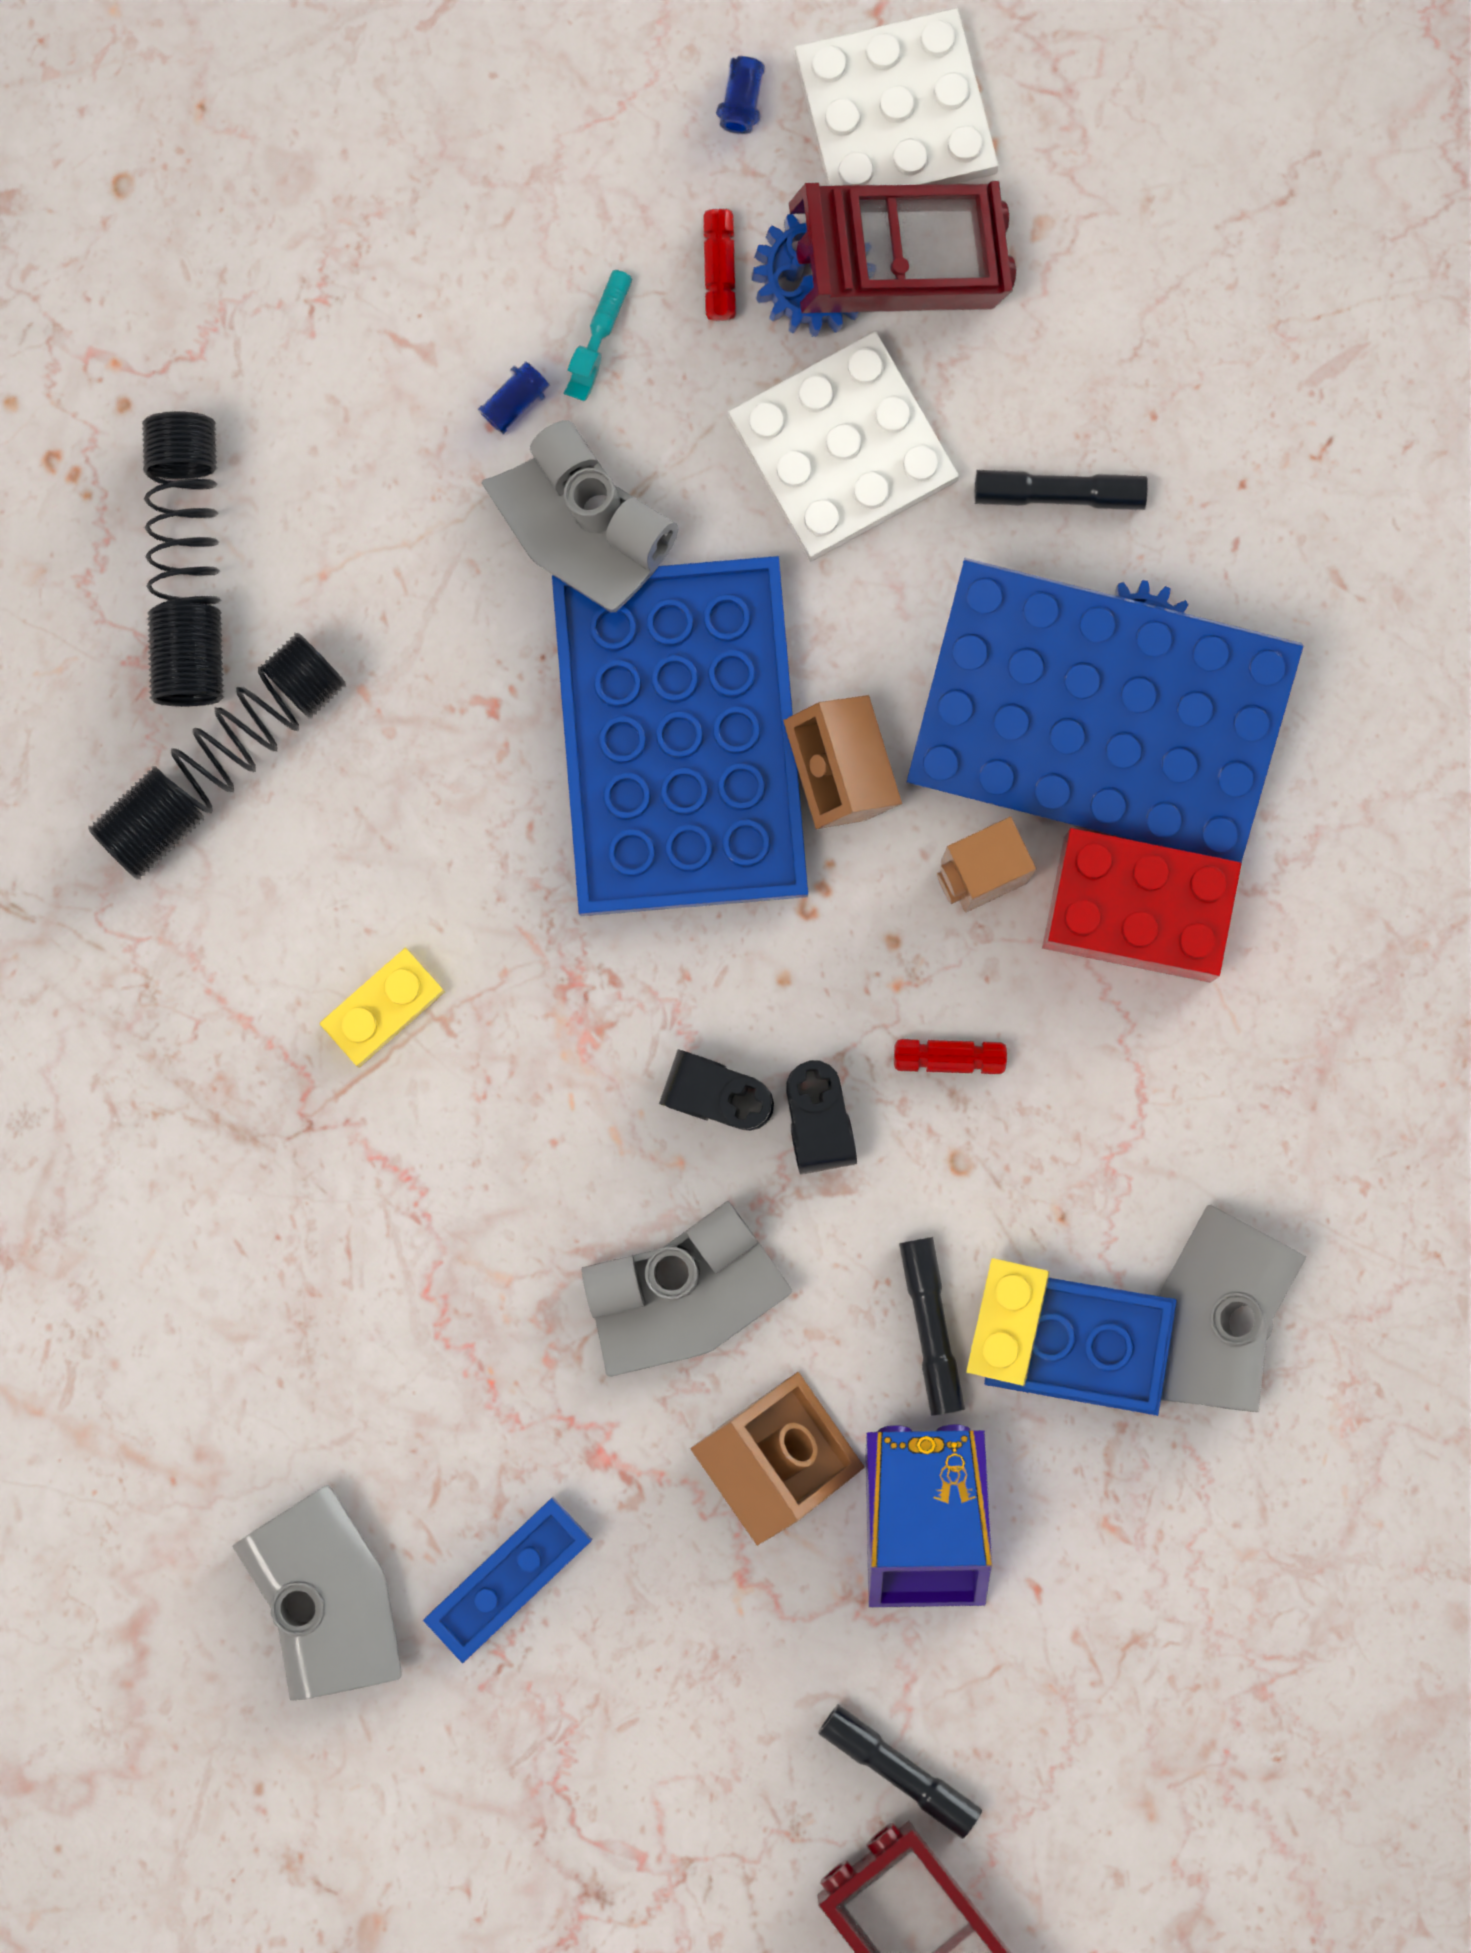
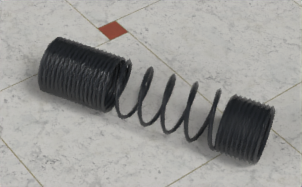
[142,411,224,707]
[88,633,346,880]

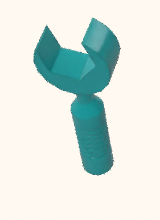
[563,270,632,402]

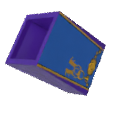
[865,1424,992,1608]

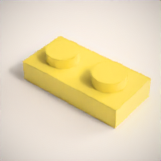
[319,947,445,1068]
[966,1258,1050,1386]

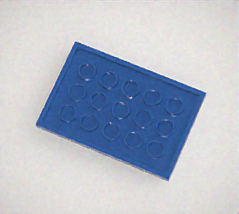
[552,556,808,916]
[906,557,1304,862]

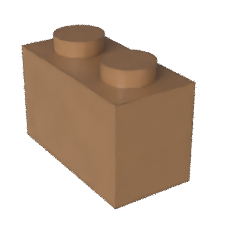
[783,695,902,829]
[937,816,1036,913]

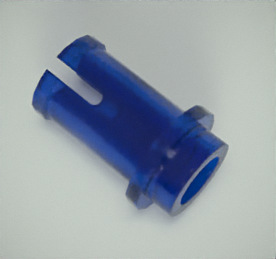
[716,56,765,134]
[477,361,550,435]

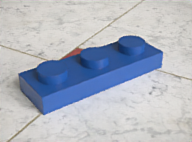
[423,1497,593,1664]

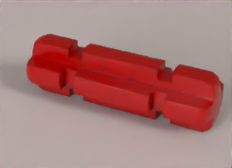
[703,209,736,321]
[894,1039,1007,1074]

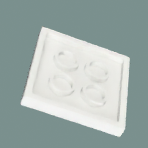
[795,8,999,186]
[728,331,959,562]

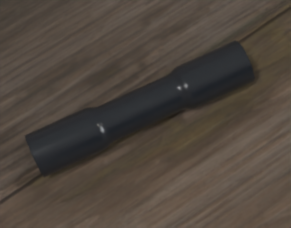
[974,470,1148,510]
[899,1237,965,1416]
[818,1704,982,1839]

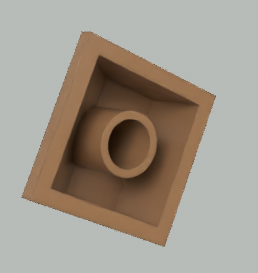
[690,1372,865,1546]

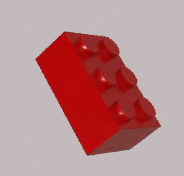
[1042,828,1242,983]

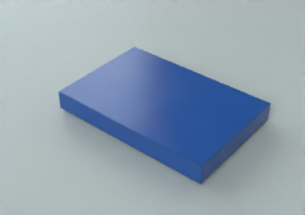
[984,1278,1177,1416]

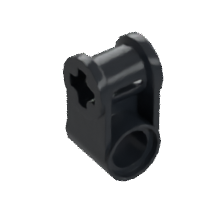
[659,1049,774,1131]
[786,1060,857,1175]

